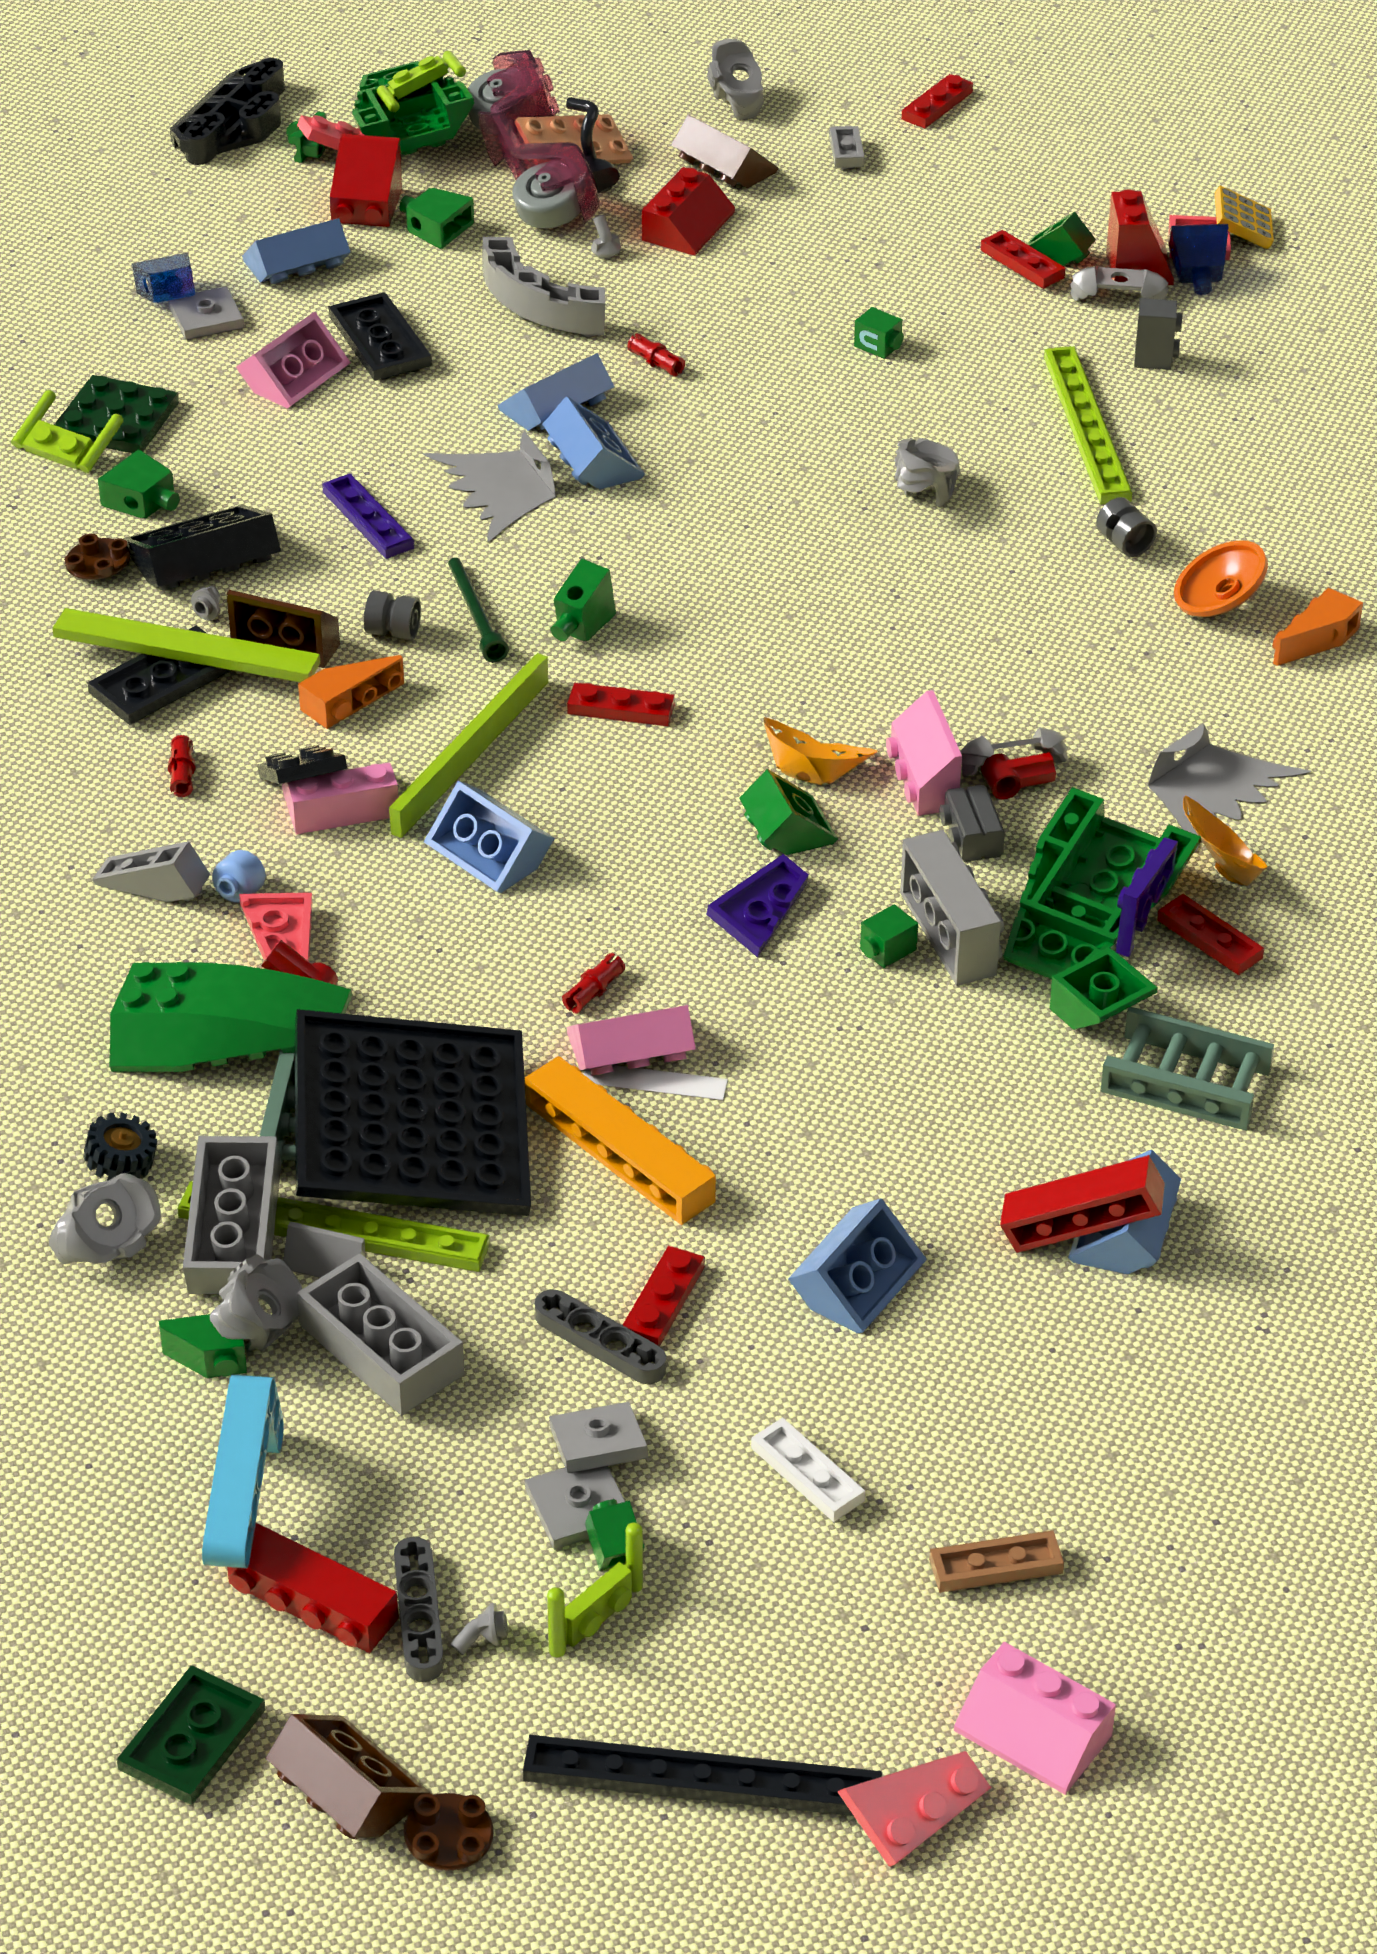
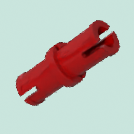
[627,333,685,377]
[168,735,196,797]
[562,953,625,1013]

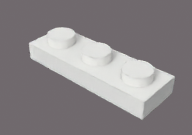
[751,1417,865,1522]

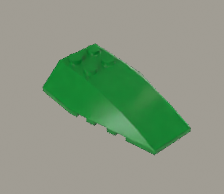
[352,61,475,155]
[1003,787,1201,979]
[109,962,353,1072]

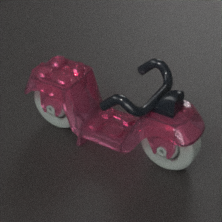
[468,50,620,228]

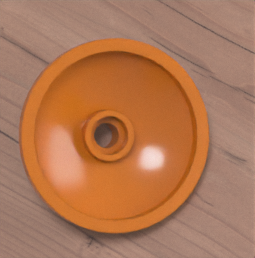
[1174,540,1268,617]

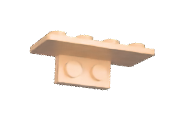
[514,114,633,166]

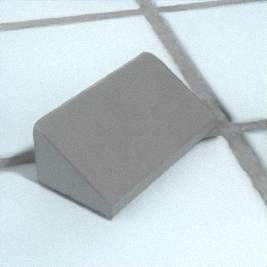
[283,1222,366,1278]

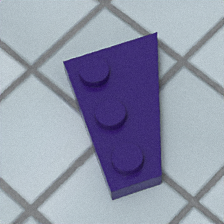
[1116,837,1178,957]
[706,854,809,958]

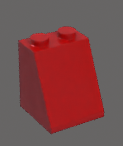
[329,134,402,227]
[1106,189,1174,285]

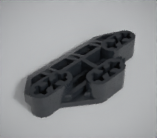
[170,58,285,165]

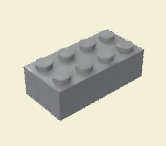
[900,830,1004,986]
[183,1136,281,1294]
[297,1253,465,1416]

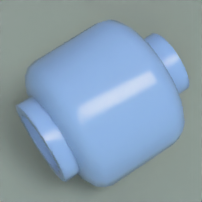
[212,850,266,903]

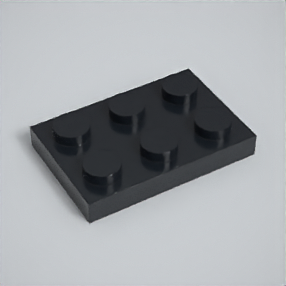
[257,745,348,784]

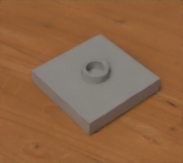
[168,286,244,340]
[549,1402,648,1473]
[525,1466,625,1550]

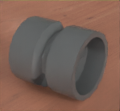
[1096,497,1157,557]
[363,590,421,641]

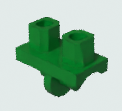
[286,111,326,163]

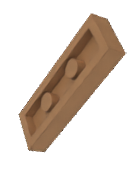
[929,1530,1064,1593]

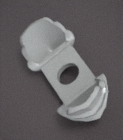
[1070,266,1169,301]
[960,727,1069,776]

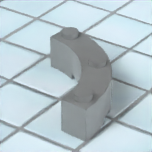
[482,237,605,337]

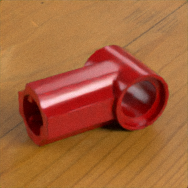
[980,752,1056,800]
[261,940,338,985]

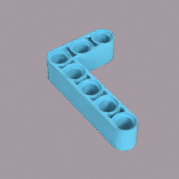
[202,1375,284,1568]

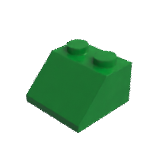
[739,769,838,855]
[1050,947,1158,1030]

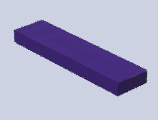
[322,473,414,559]

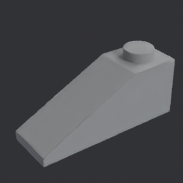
[92,841,211,902]

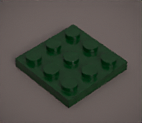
[54,375,179,454]

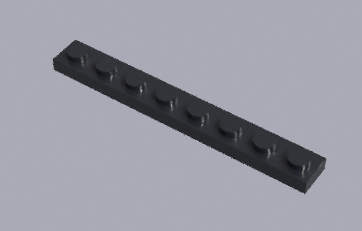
[523,1734,882,1816]

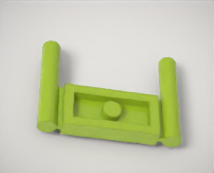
[377,51,466,112]
[11,390,124,473]
[547,1522,643,1658]

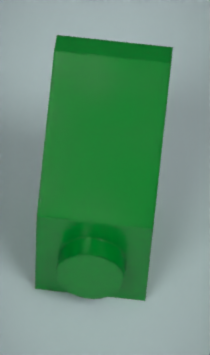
[1027,211,1096,266]
[159,1314,247,1378]

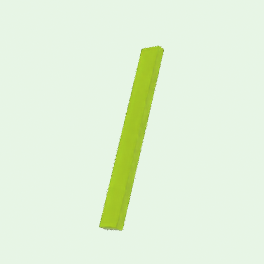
[1044,346,1132,505]
[52,608,320,682]
[389,653,548,838]
[177,1181,490,1272]

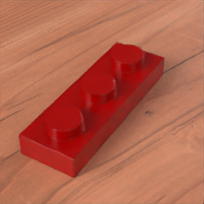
[901,74,973,129]
[981,230,1066,289]
[567,682,675,727]
[1157,894,1264,975]
[623,1245,705,1346]

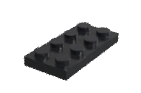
[328,292,432,381]
[87,625,232,725]

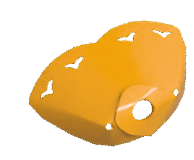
[764,717,879,785]
[1183,795,1267,886]

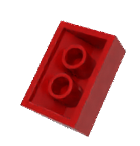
[642,167,735,256]

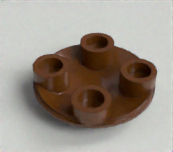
[64,533,130,580]
[404,1793,494,1871]

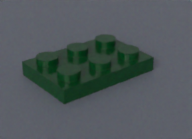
[117,1665,266,1805]

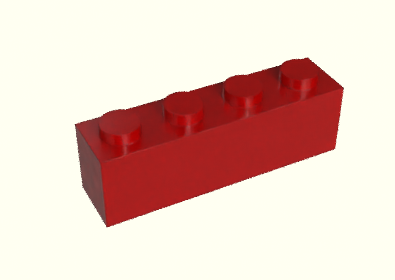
[1000,1155,1165,1253]
[227,1523,399,1654]

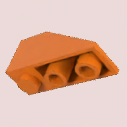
[1272,588,1363,666]
[298,655,404,729]

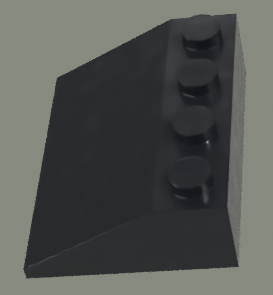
[122,504,281,590]

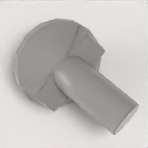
[591,214,621,259]
[191,586,220,621]
[450,1603,508,1655]

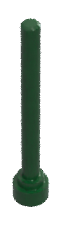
[448,557,509,663]

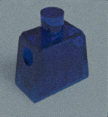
[1168,224,1229,295]
[131,253,195,303]

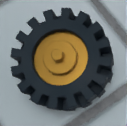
[84,1113,157,1181]

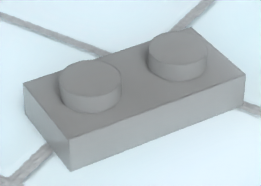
[829,126,864,169]

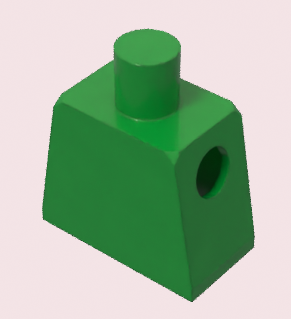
[399,188,474,249]
[98,450,180,519]
[550,559,616,642]

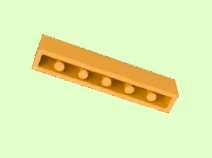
[525,1056,716,1225]

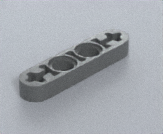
[535,1289,666,1384]
[394,1537,444,1682]

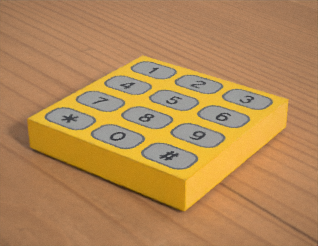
[1215,185,1274,249]

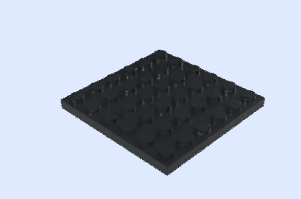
[295,1009,531,1216]

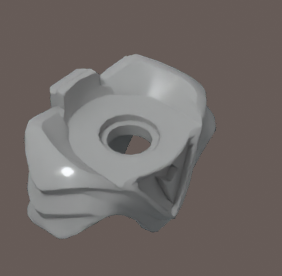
[707,39,764,120]
[894,438,960,507]
[49,1173,161,1264]
[210,1254,302,1352]

